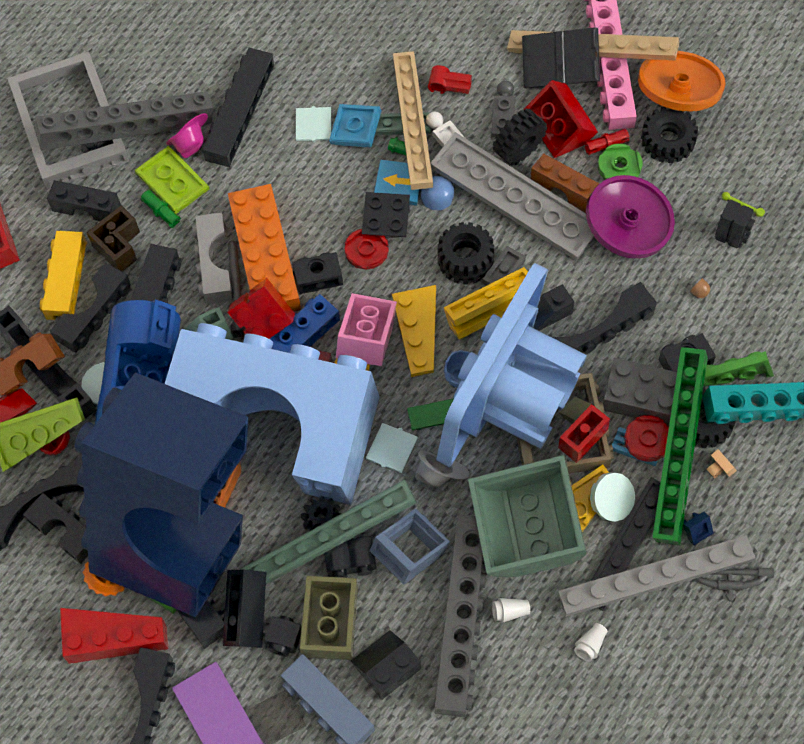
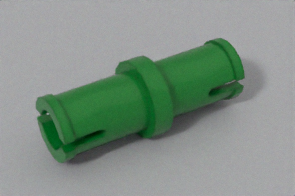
[140,190,181,228]

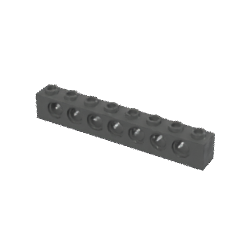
[35,91,213,151]
[435,514,486,717]

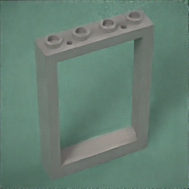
[7,52,130,189]

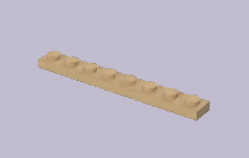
[507,30,679,61]
[393,51,433,190]

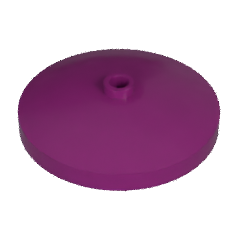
[586,175,675,259]

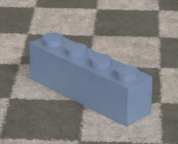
[281,654,375,744]

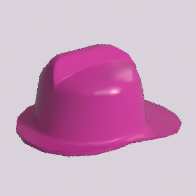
[166,113,208,158]

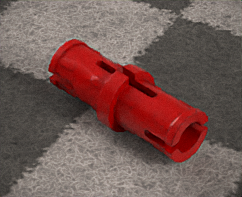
[584,128,630,155]

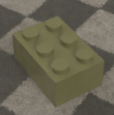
[300,576,358,660]

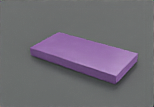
[172,662,263,744]

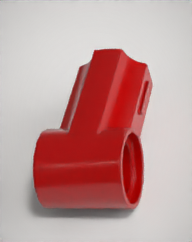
[428,65,472,94]

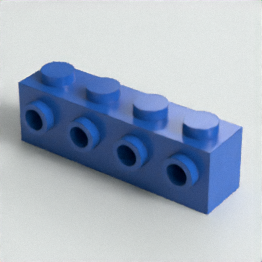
[270,294,340,353]

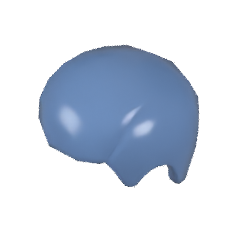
[421,176,454,210]
[444,350,470,388]

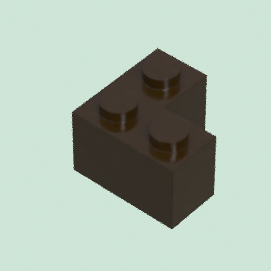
[87,205,140,272]

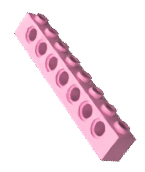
[584,0,637,130]

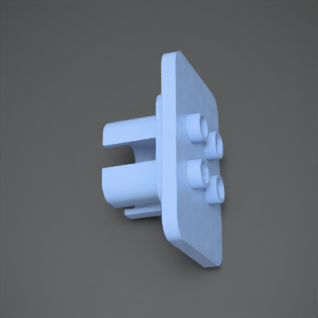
[436,263,587,468]

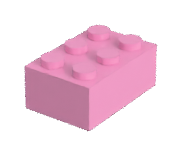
[336,293,397,366]

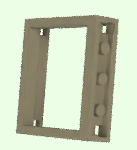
[516,373,614,474]

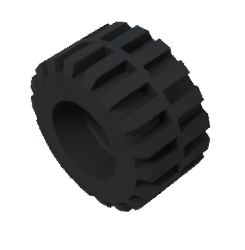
[438,222,494,285]

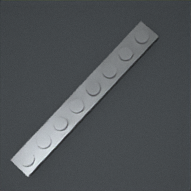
[558,535,756,617]

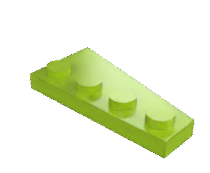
[0,398,85,472]

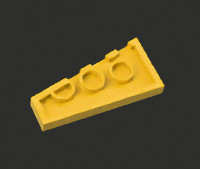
[392,285,436,377]

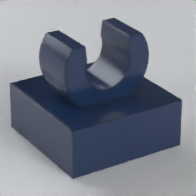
[683,511,714,545]

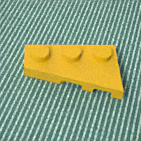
[572,465,609,532]

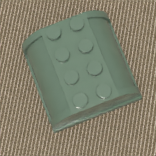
[468,455,587,577]

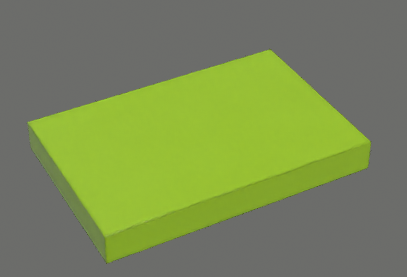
[134,145,210,214]

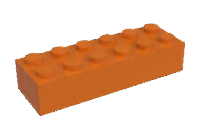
[228,184,301,311]

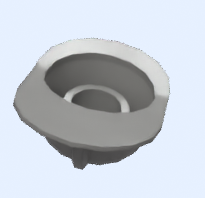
[415,451,470,487]

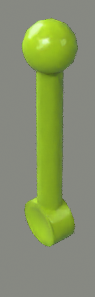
[722,192,765,217]

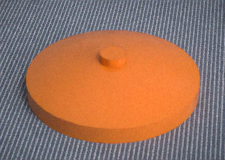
[638,51,725,111]

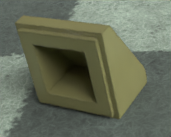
[559,397,591,424]

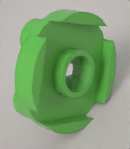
[598,144,643,180]

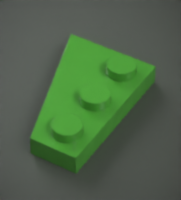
[704,351,774,386]

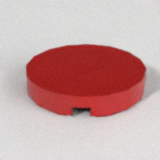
[344,229,389,270]
[624,415,669,462]

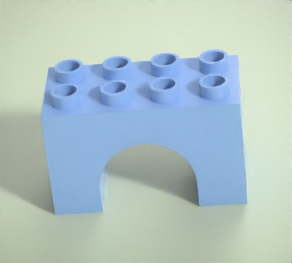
[165,323,380,505]

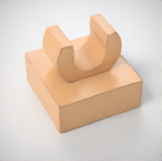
[707,449,736,478]

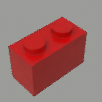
[558,404,610,463]

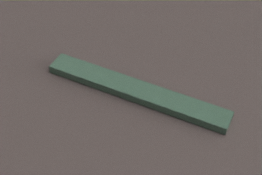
[239,480,417,584]

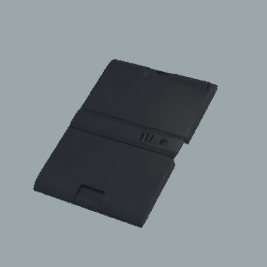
[522,28,600,88]

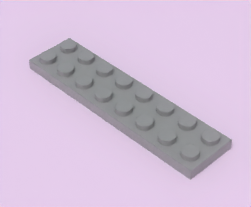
[430,132,594,261]

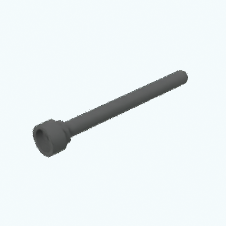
[228,240,245,338]

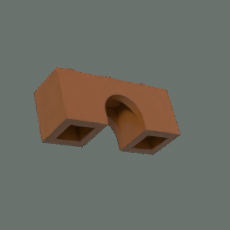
[531,153,599,214]
[0,332,65,396]

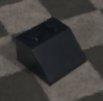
[351,630,421,700]

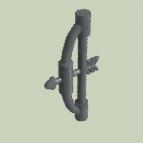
[696,567,774,602]

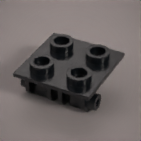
[362,192,410,237]

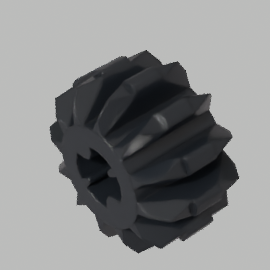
[301,495,341,531]

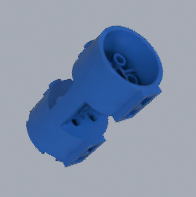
[95,299,181,424]

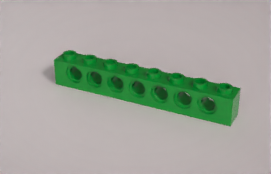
[652,347,708,546]

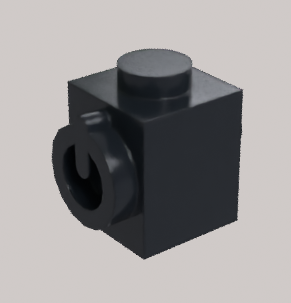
[263,615,302,657]

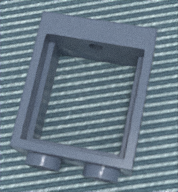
[370,509,450,585]

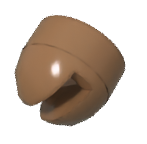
[690,278,710,298]

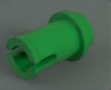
[388,137,406,156]

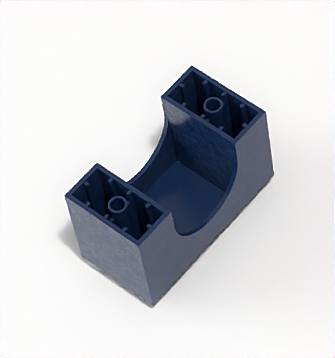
[75,372,248,617]

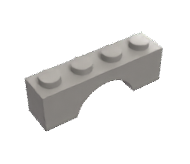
[192,212,233,304]

